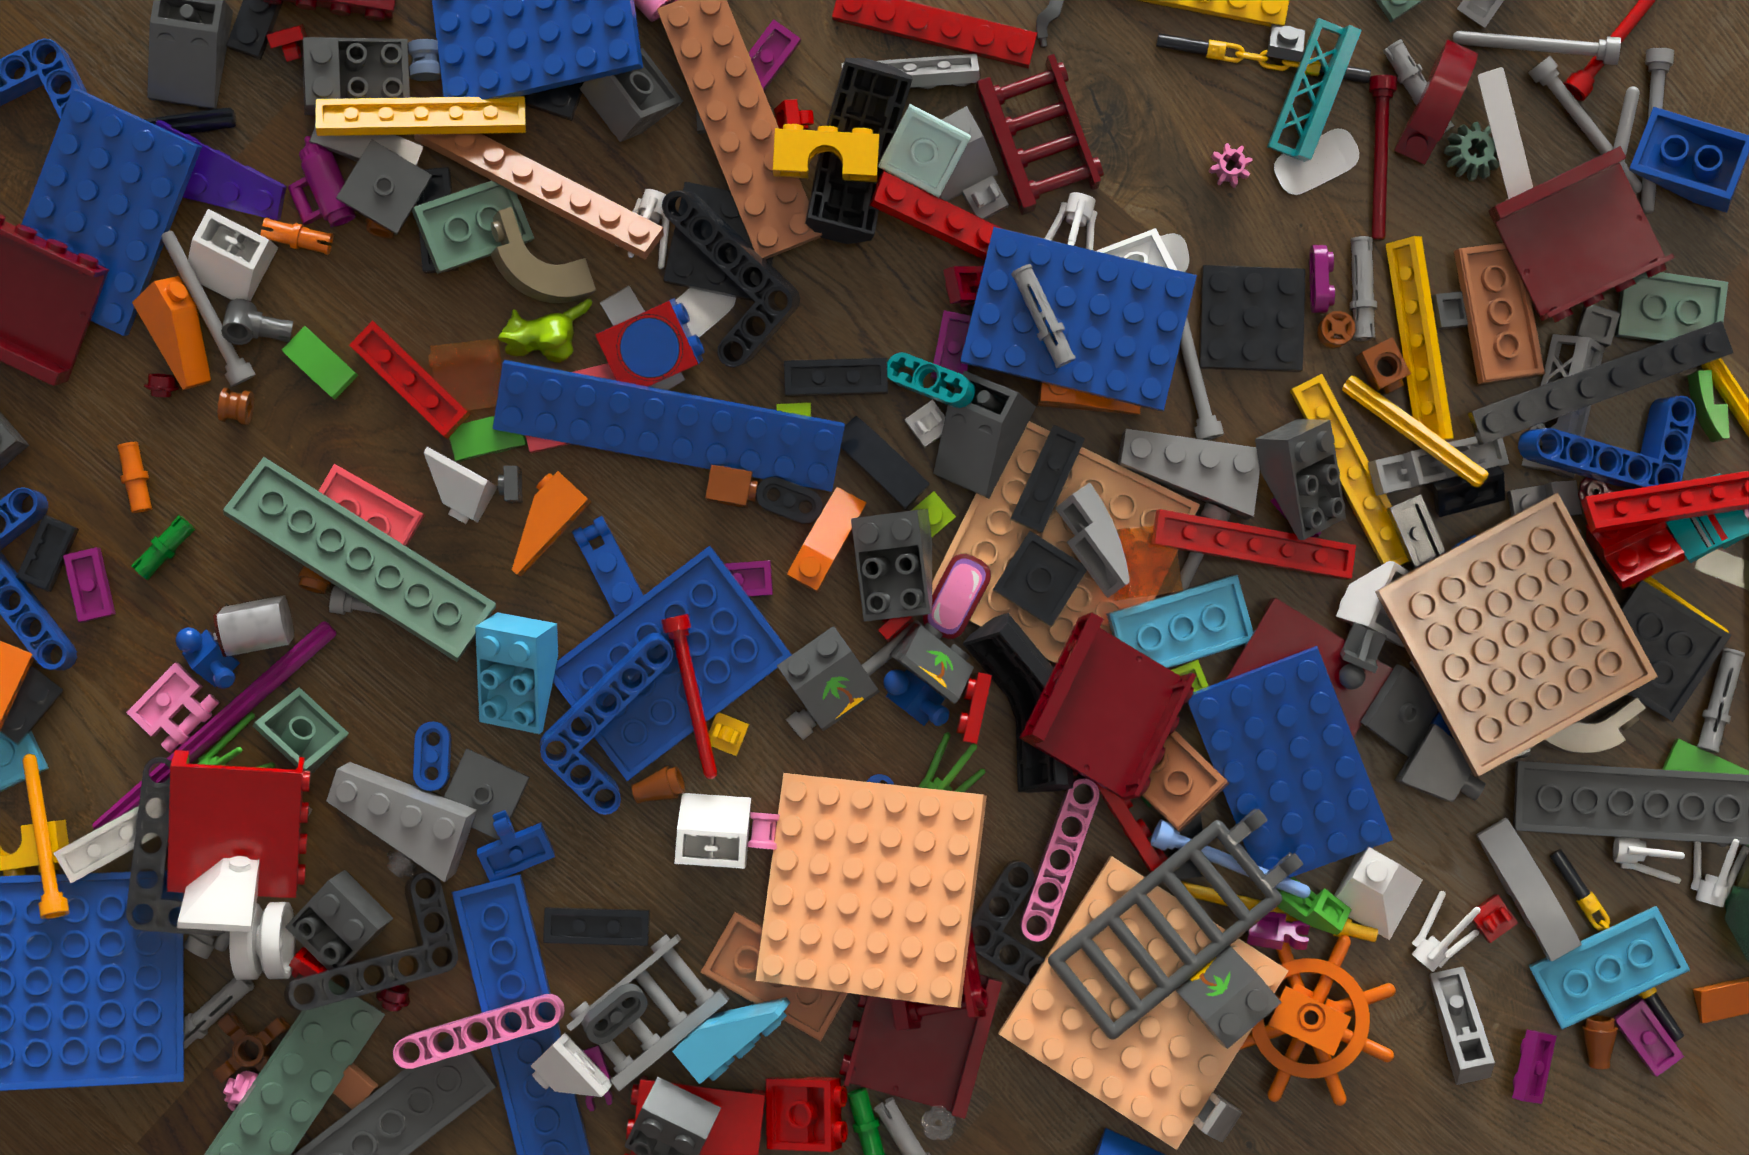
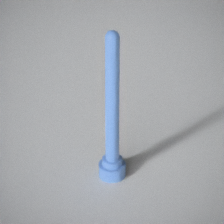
[1151,819,1311,898]

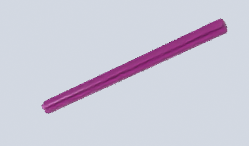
[92,621,337,830]

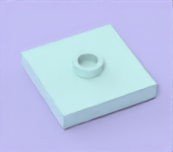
[878,104,971,198]

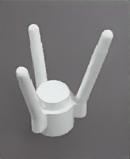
[615,189,670,270]
[1044,192,1097,250]
[1613,837,1685,884]
[1690,839,1749,907]
[1412,891,1481,972]

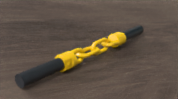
[1156,33,1371,83]
[1550,849,1684,1042]

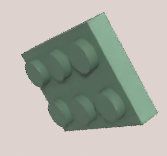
[412,180,534,274]
[1615,272,1728,343]

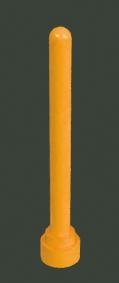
[22,754,70,919]

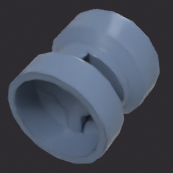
[408,39,442,81]

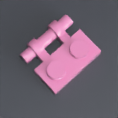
[126,663,219,753]

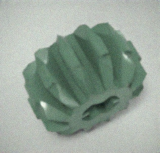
[1444,122,1500,181]

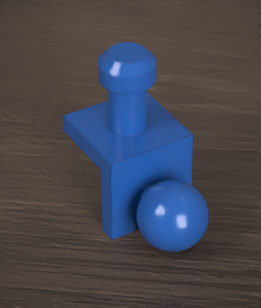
[175,627,240,689]
[883,669,950,726]

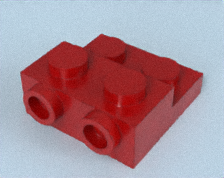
[1586,522,1685,589]
[766,1076,848,1152]

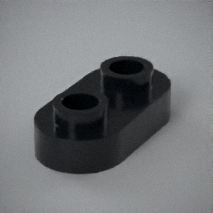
[756,477,823,524]

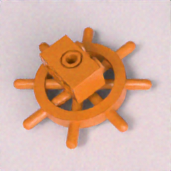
[1240,935,1396,1106]

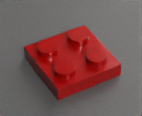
[956,672,992,744]

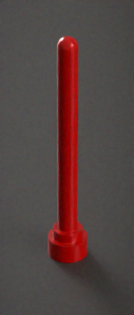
[1563,0,1656,101]
[661,614,717,779]

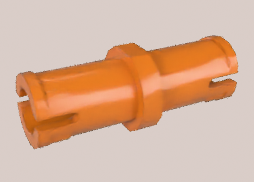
[260,217,334,255]
[117,442,152,513]

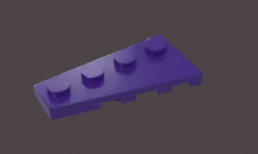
[156,120,287,221]

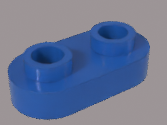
[413,722,452,791]

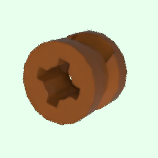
[1317,311,1355,349]
[217,387,254,425]

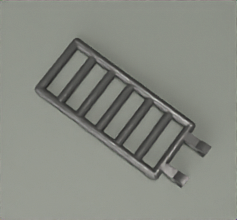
[1048,809,1303,1039]

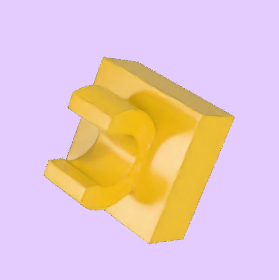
[709,712,750,756]

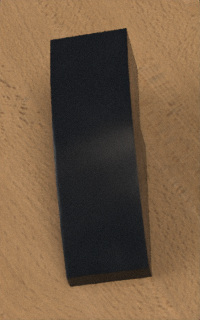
[840,416,930,510]

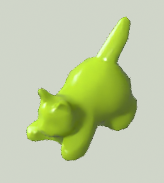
[498,299,592,363]

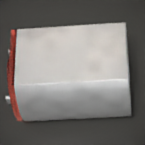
[213,595,294,657]

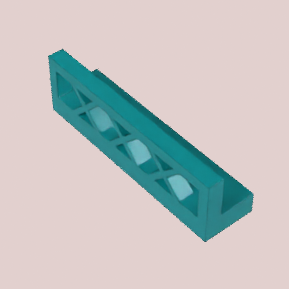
[1267,18,1362,162]

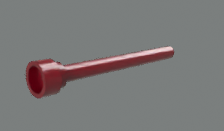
[1369,75,1397,241]

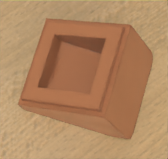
[333,1063,379,1109]

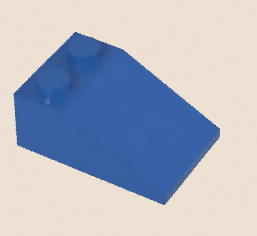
[1629,107,1749,213]

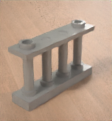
[566,934,730,1091]

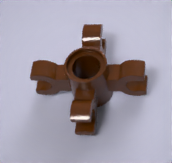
[213,1012,291,1083]

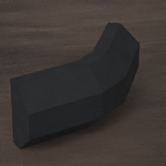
[805,58,912,244]
[963,613,1073,793]

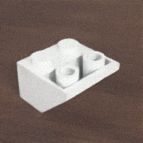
[188,209,278,301]
[674,793,751,869]

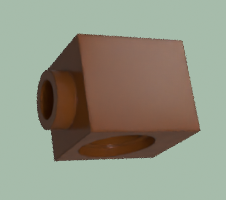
[1356,337,1411,394]
[705,464,758,508]

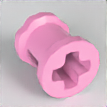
[747,812,780,849]

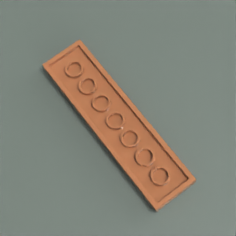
[657,0,822,260]

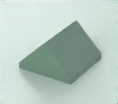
[253,687,349,773]

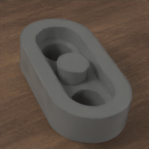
[583,984,647,1044]

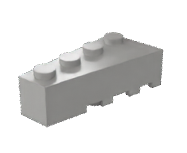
[1118,429,1260,520]
[326,762,477,882]

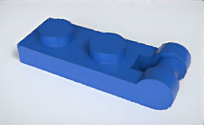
[572,516,644,616]

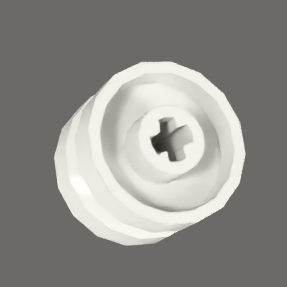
[229,902,296,980]

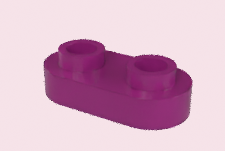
[1309,245,1335,313]

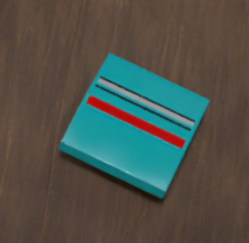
[1666,473,1749,563]

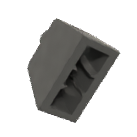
[1395,724,1486,802]

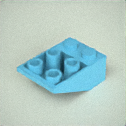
[475,612,558,734]
[672,997,790,1084]

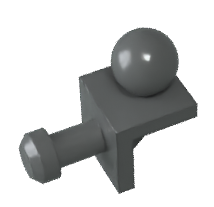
[1339,622,1387,689]

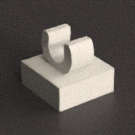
[905,399,945,448]

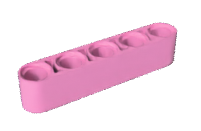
[1019,778,1099,942]
[393,994,565,1069]

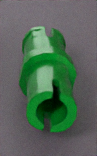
[131,515,195,580]
[847,1088,885,1155]

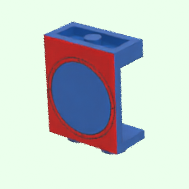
[595,298,705,387]

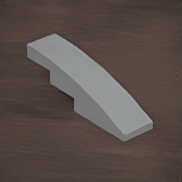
[1368,436,1509,496]
[1476,818,1582,961]

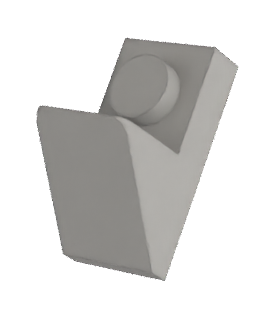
[1507,480,1582,516]

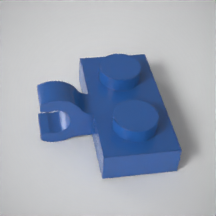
[477,810,555,882]

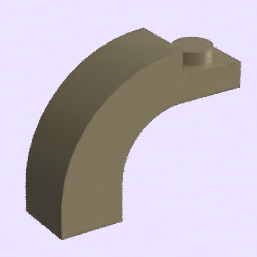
[491,207,596,303]
[1540,697,1646,753]

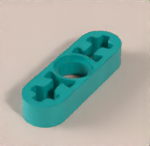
[887,352,975,408]

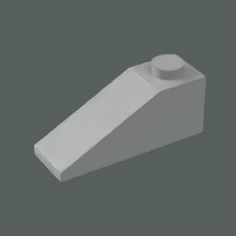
[1429,967,1495,1085]

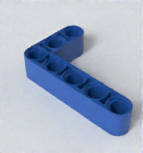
[0,38,88,120]
[1518,396,1696,489]
[0,487,77,671]
[540,633,673,815]

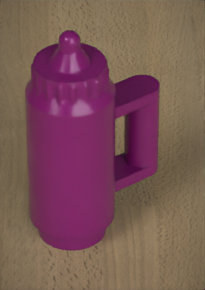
[287,136,356,227]

